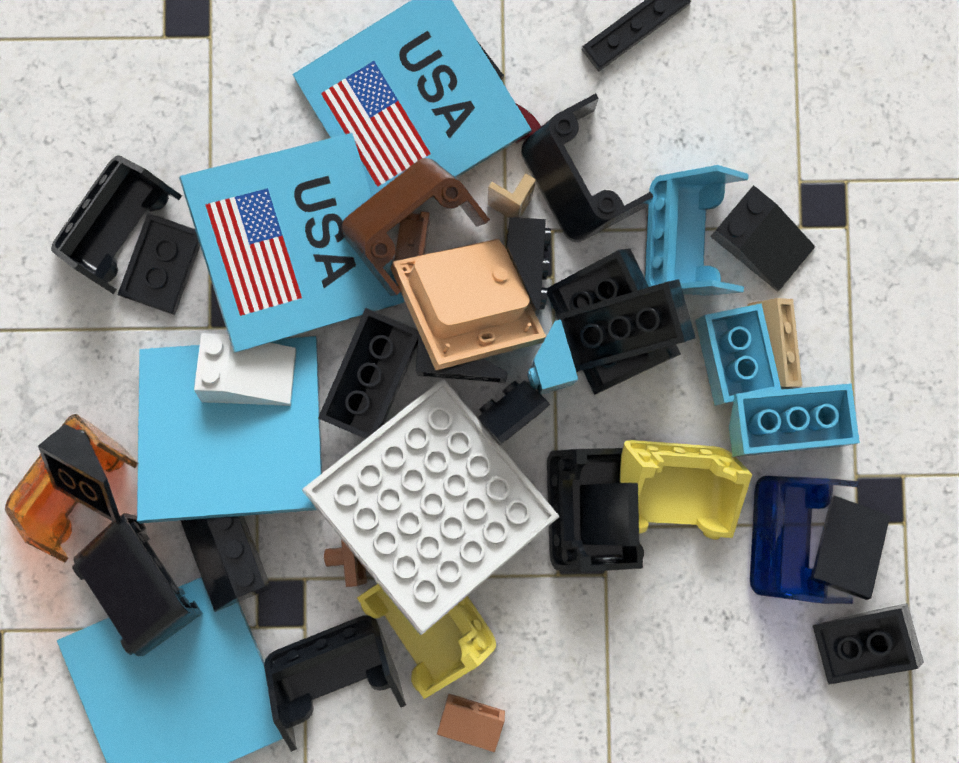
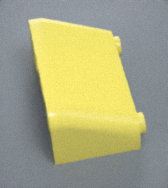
[620,440,752,540]
[357,583,496,699]

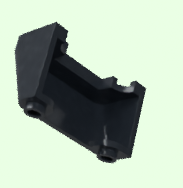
[547,448,644,572]
[72,513,203,656]

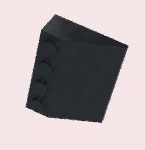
[547,248,681,395]

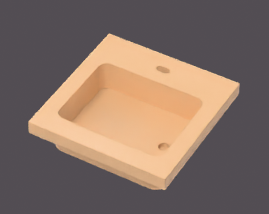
[390,239,546,370]

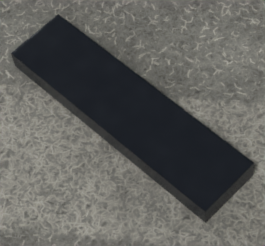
[581,0,691,72]

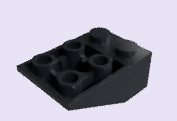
[507,217,551,317]

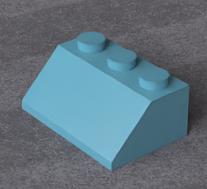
[695,303,781,406]
[527,320,578,395]

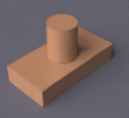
[324,539,367,587]

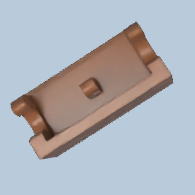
[394,211,430,261]
[437,693,505,752]

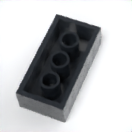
[556,279,696,372]

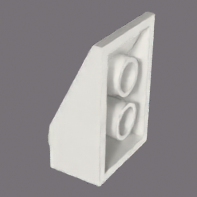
[194,333,296,406]

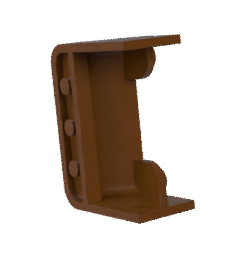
[341,158,490,296]

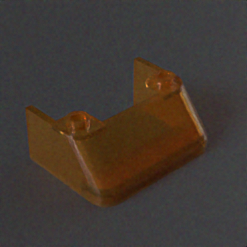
[5,414,139,563]

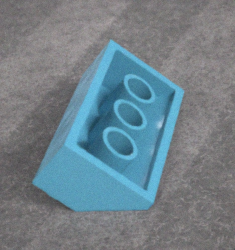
[729,383,860,457]

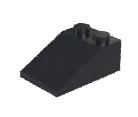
[710,185,816,292]
[416,335,507,383]
[478,380,550,445]
[38,424,121,524]
[813,603,924,685]

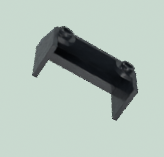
[521,93,653,242]
[51,155,182,294]
[264,615,406,752]

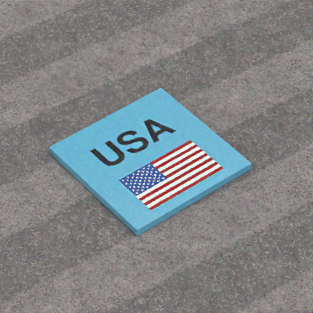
[292,0,532,196]
[179,133,404,353]

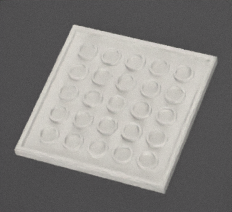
[302,378,560,635]

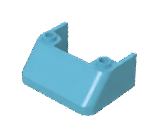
[645,165,749,296]

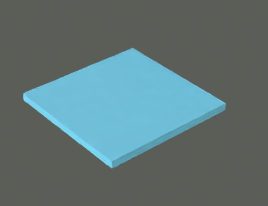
[137,336,322,524]
[57,577,283,763]

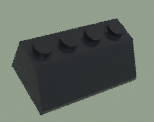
[318,308,420,439]
[181,516,271,612]

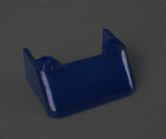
[750,476,859,604]

